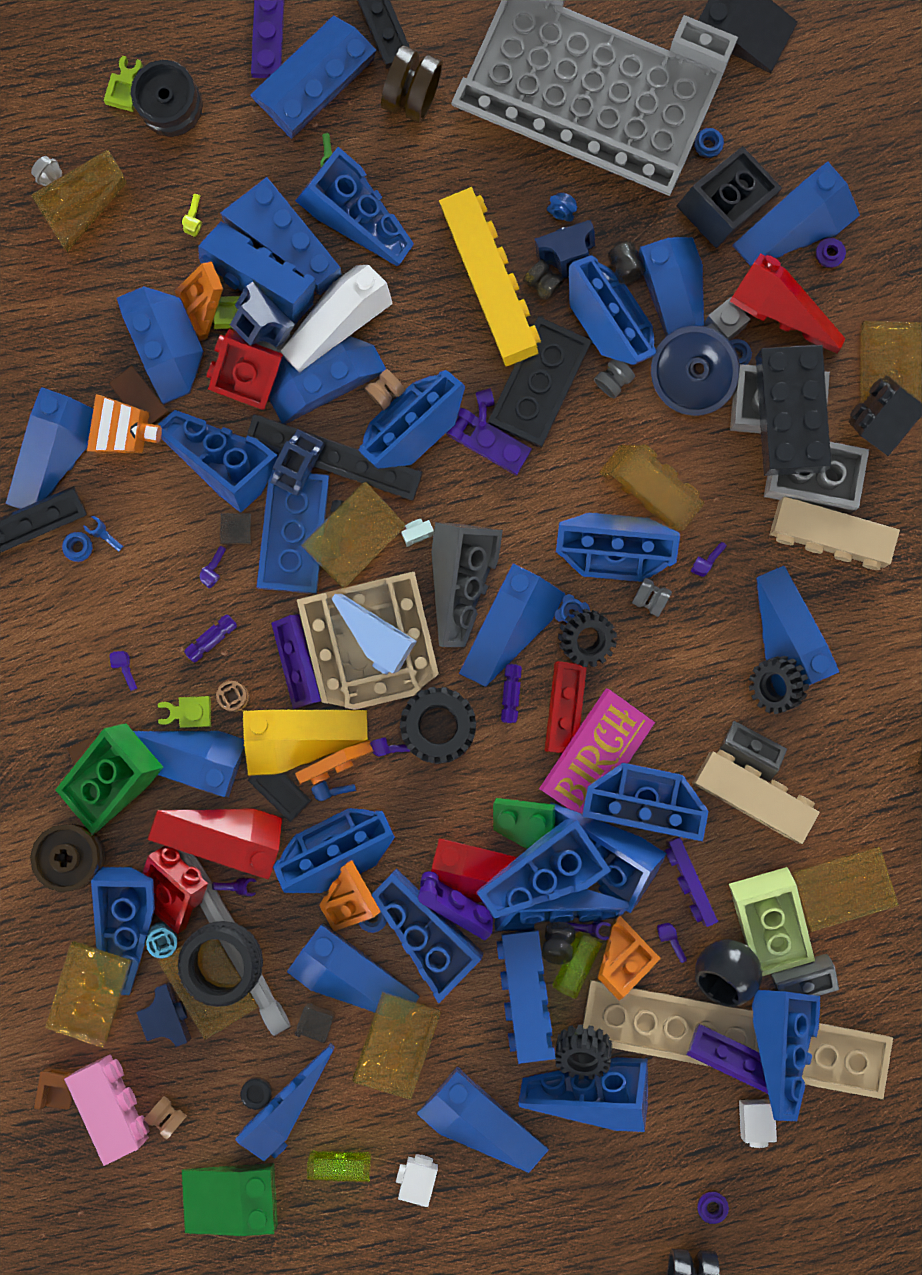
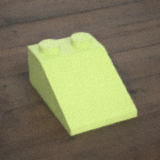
[729,867,815,976]

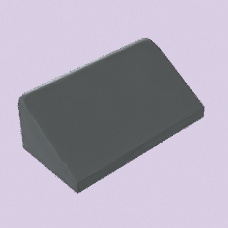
[718,721,787,781]
[771,954,839,996]

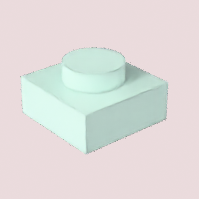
[402,519,434,547]

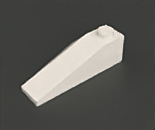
[281,265,393,373]

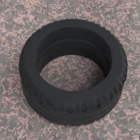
[178,921,263,1007]

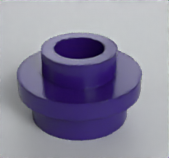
[816,238,846,268]
[697,1192,729,1224]

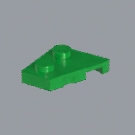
[493,798,555,849]

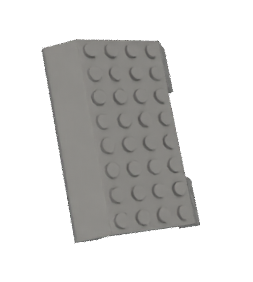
[451,0,738,196]

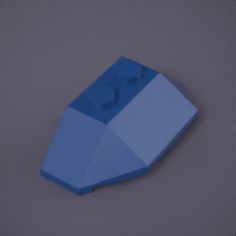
[569,255,656,365]
[117,286,204,405]
[269,336,386,424]
[358,370,465,469]
[556,513,680,582]
[582,763,709,841]
[273,808,395,893]

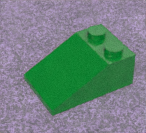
[55,723,164,834]
[182,1163,278,1236]

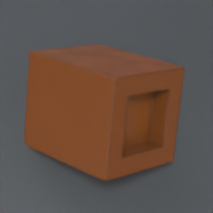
[34,1068,74,1110]

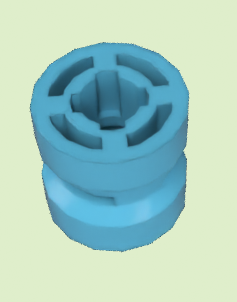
[146,922,177,959]

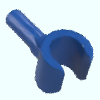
[84,516,124,552]
[311,781,356,801]

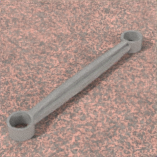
[170,847,291,1036]

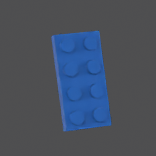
[257,470,330,594]

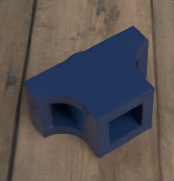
[535,220,595,278]
[230,282,295,347]
[270,429,325,496]
[136,981,192,1047]

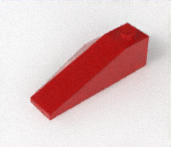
[729,253,846,354]
[147,808,282,879]
[431,838,517,902]

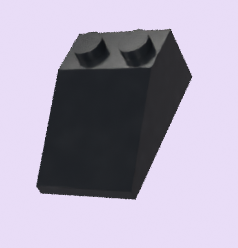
[698,0,798,73]
[676,146,782,248]

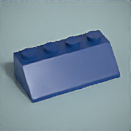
[250,15,376,139]

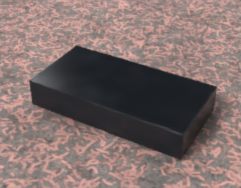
[248,773,312,822]

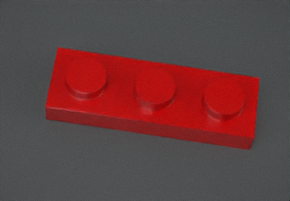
[544,661,587,754]

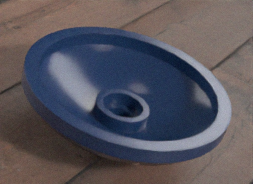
[651,325,740,416]

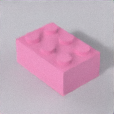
[64,1054,150,1166]

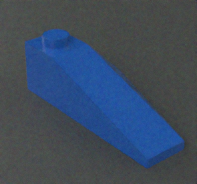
[733,161,860,267]
[637,237,704,336]
[6,387,93,509]
[158,410,278,513]
[459,564,565,687]
[756,566,840,696]
[494,889,629,931]
[235,1043,335,1161]
[518,1057,648,1132]

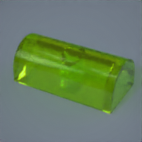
[553,932,603,999]
[307,1151,371,1182]

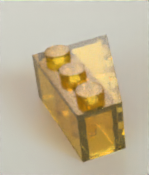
[31,150,127,252]
[599,444,705,531]

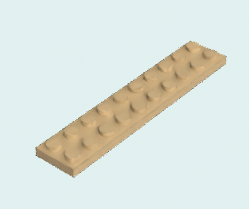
[582,980,893,1099]

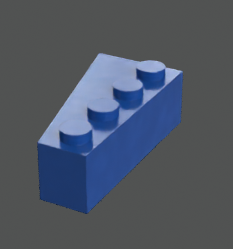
[220,177,342,295]
[198,221,316,324]
[372,868,484,1004]
[496,929,556,1064]

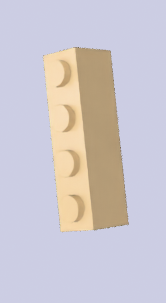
[769,496,900,570]
[692,750,820,844]

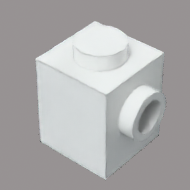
[739,1099,777,1148]
[396,1154,438,1207]

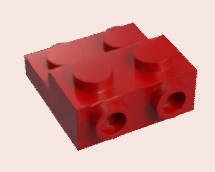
[206,329,283,410]
[143,845,208,934]

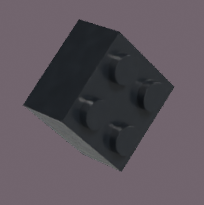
[848,374,922,456]

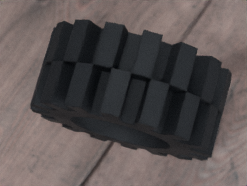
[558,609,617,667]
[749,656,809,714]
[555,1025,612,1080]

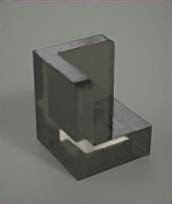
[294,1003,336,1043]

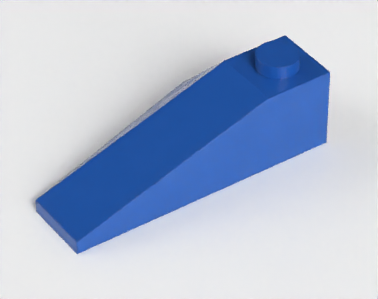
[295,147,414,266]
[133,731,245,798]
[550,802,667,913]
[476,819,611,918]
[91,867,155,995]
[287,923,420,1022]
[752,990,821,1122]
[417,1067,549,1173]

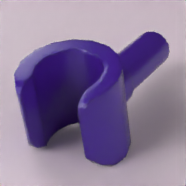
[476,388,495,426]
[691,542,727,577]
[200,546,226,589]
[110,651,137,691]
[370,737,411,757]
[212,877,256,896]
[566,921,611,940]
[657,923,687,963]

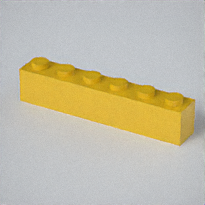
[439,187,541,367]

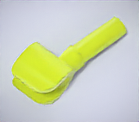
[182,194,202,237]

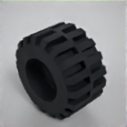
[400,687,476,764]

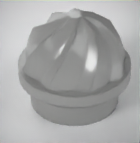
[31,156,63,187]

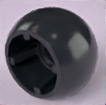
[695,939,762,1007]

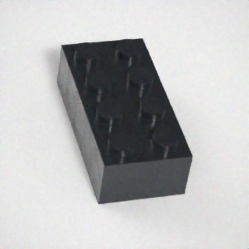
[755,345,832,476]

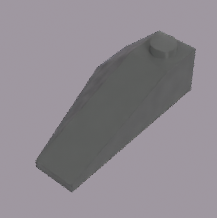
[431,522,503,647]

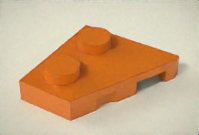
[174,262,223,341]
[295,740,373,785]
[319,860,381,931]
[598,916,661,1001]

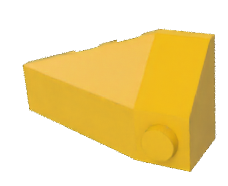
[243,710,368,776]

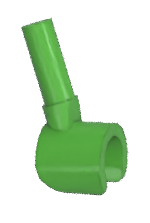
[320,133,332,167]

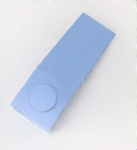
[332,594,417,675]

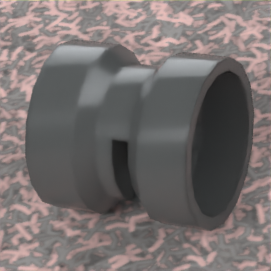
[594,359,635,399]
[632,577,672,617]

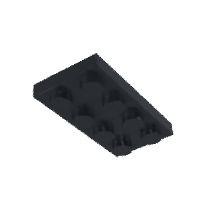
[488,316,592,449]

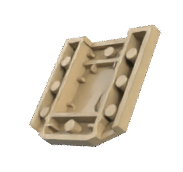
[297,571,439,710]

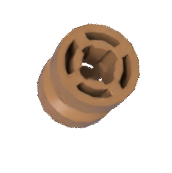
[364,369,406,411]
[216,681,250,712]
[144,1096,187,1140]

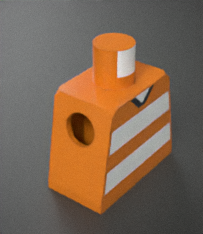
[87,394,162,454]

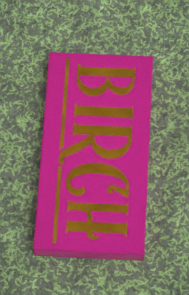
[539,688,655,814]

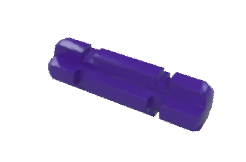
[184,615,237,663]
[501,664,522,723]

